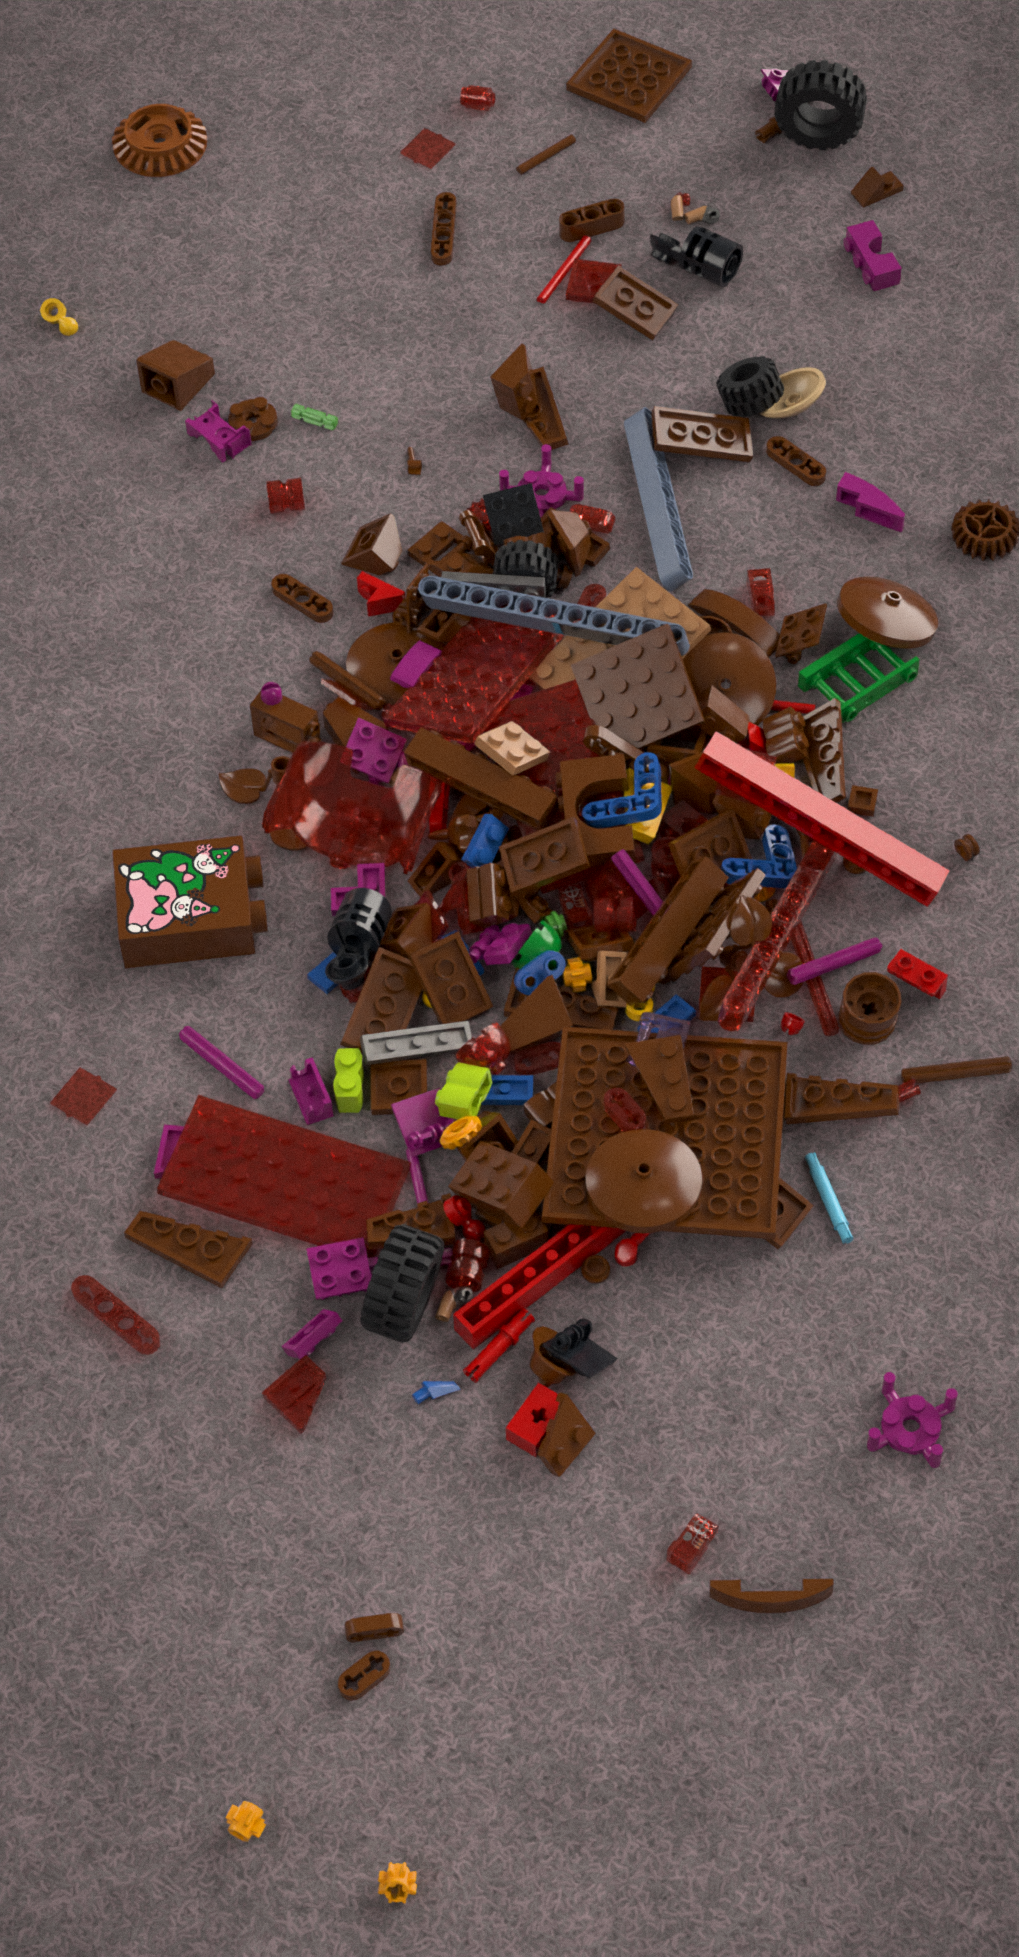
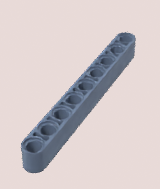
[624,407,693,592]

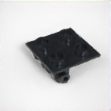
[483,483,544,545]
[542,1318,618,1379]

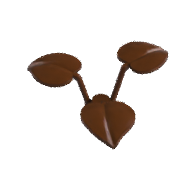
[219,752,339,851]
[698,895,804,1022]

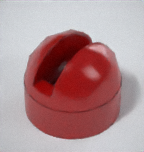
[780,1012,805,1036]

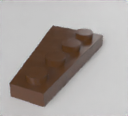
[803,698,846,803]
[504,967,618,1030]
[785,1073,899,1125]

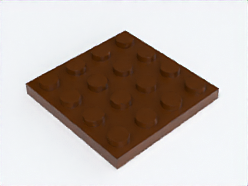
[566,28,692,123]
[571,624,706,752]
[659,868,766,985]

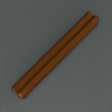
[309,651,386,710]
[901,1056,1012,1085]

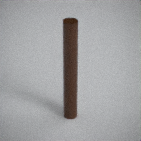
[516,134,576,175]

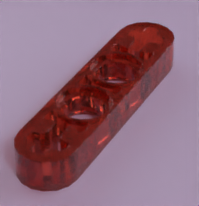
[71,1275,161,1355]

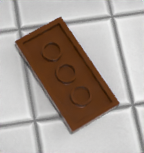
[651,406,753,462]
[340,947,422,1054]

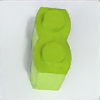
[334,1048,364,1113]
[435,1062,492,1119]

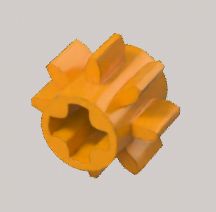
[562,957,592,993]
[225,1801,266,1842]
[378,1862,417,1903]

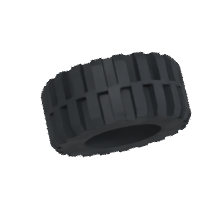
[774,60,867,150]
[360,1224,444,1343]

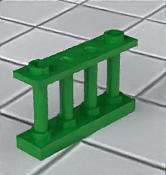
[798,633,920,723]

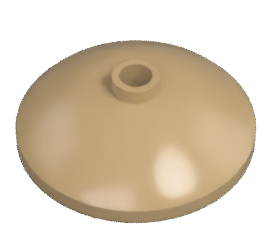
[759,368,826,419]

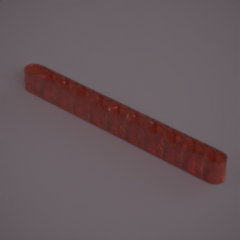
[718,840,838,1031]

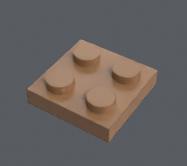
[475,721,550,775]

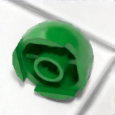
[510,920,562,970]

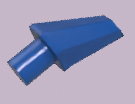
[412,1381,461,1404]

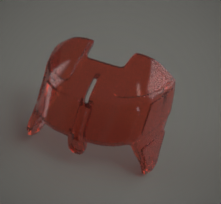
[262,741,442,875]

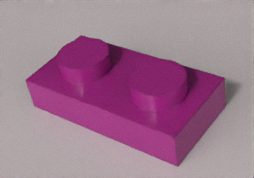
[281,1309,342,1359]

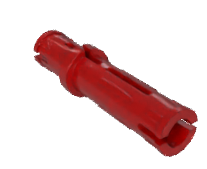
[463,1308,535,1383]

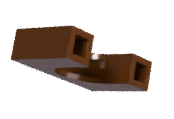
[556,754,636,867]

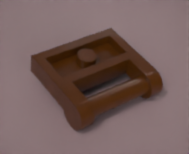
[459,510,499,567]
[407,521,473,576]

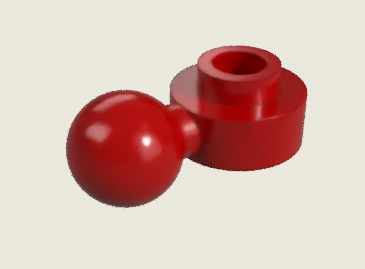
[443,1195,485,1242]

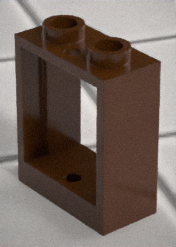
[250,691,322,758]
[647,726,712,771]

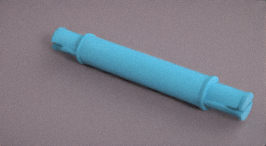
[805,1152,854,1244]

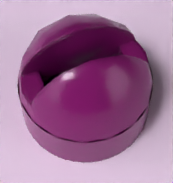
[261,682,282,705]

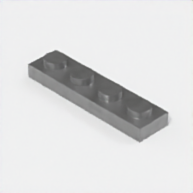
[441,571,546,598]
[360,1021,474,1065]

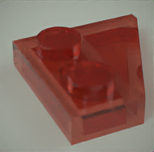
[262,1355,326,1434]

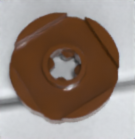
[228,397,278,441]

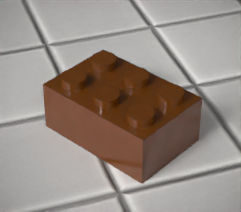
[448,1141,555,1229]

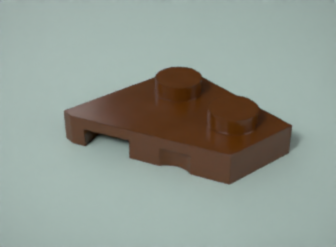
[537,1393,596,1477]

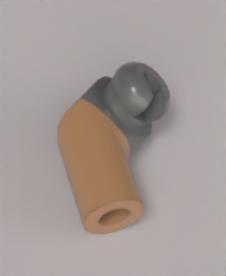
[684,206,720,225]
[435,1286,473,1322]

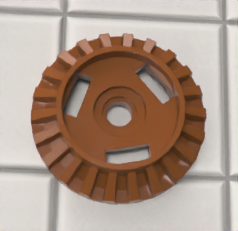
[112,104,207,177]

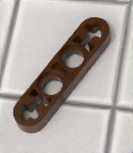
[431,192,457,266]
[583,725,670,784]

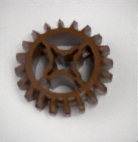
[951,499,1019,561]

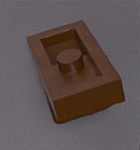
[851,166,904,208]

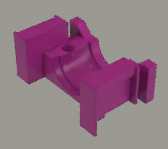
[185,400,252,463]

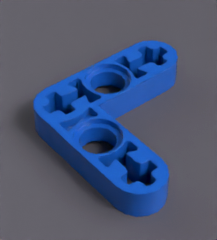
[582,753,662,829]
[720,824,798,888]

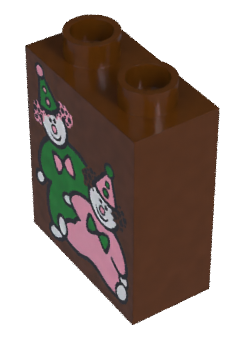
[113,835,268,969]

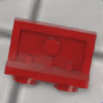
[887,949,948,999]

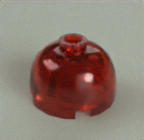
[455,1022,511,1075]

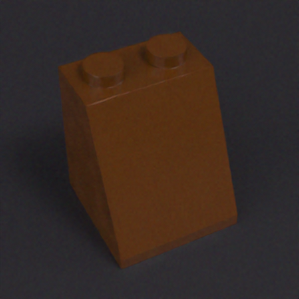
[136,340,215,411]

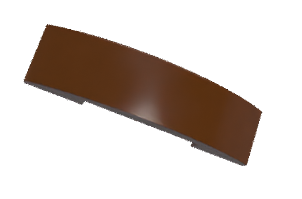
[688,589,780,658]
[709,1579,834,1613]

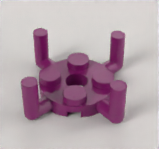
[499,444,584,518]
[867,1372,958,1468]

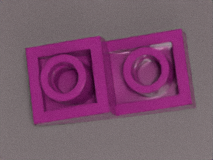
[390,640,442,690]

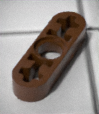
[766,436,826,486]
[271,574,334,623]

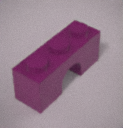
[843,220,902,291]

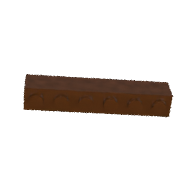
[404,728,559,831]
[606,856,729,1006]

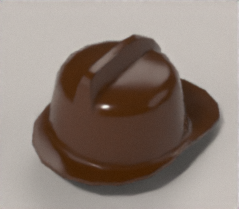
[529,1326,577,1388]

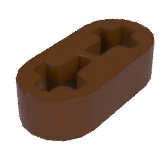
[344,1613,404,1643]
[338,1650,391,1701]

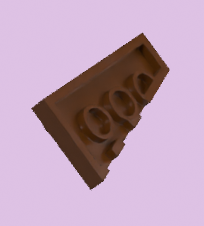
[523,366,569,450]
[124,1211,253,1289]

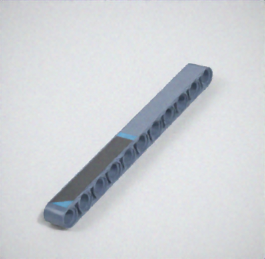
[418,576,690,656]

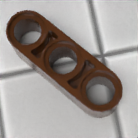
[559,198,625,242]

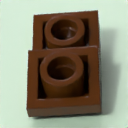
[516,887,552,924]

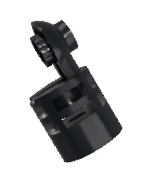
[650,226,743,287]
[325,888,392,990]

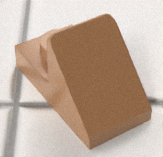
[591,951,627,1008]

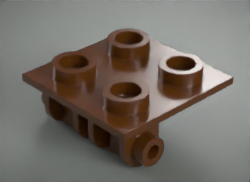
[392,564,431,633]
[775,603,827,664]

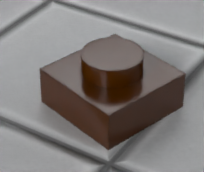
[847,785,878,817]

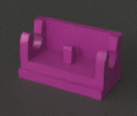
[288,1057,333,1125]

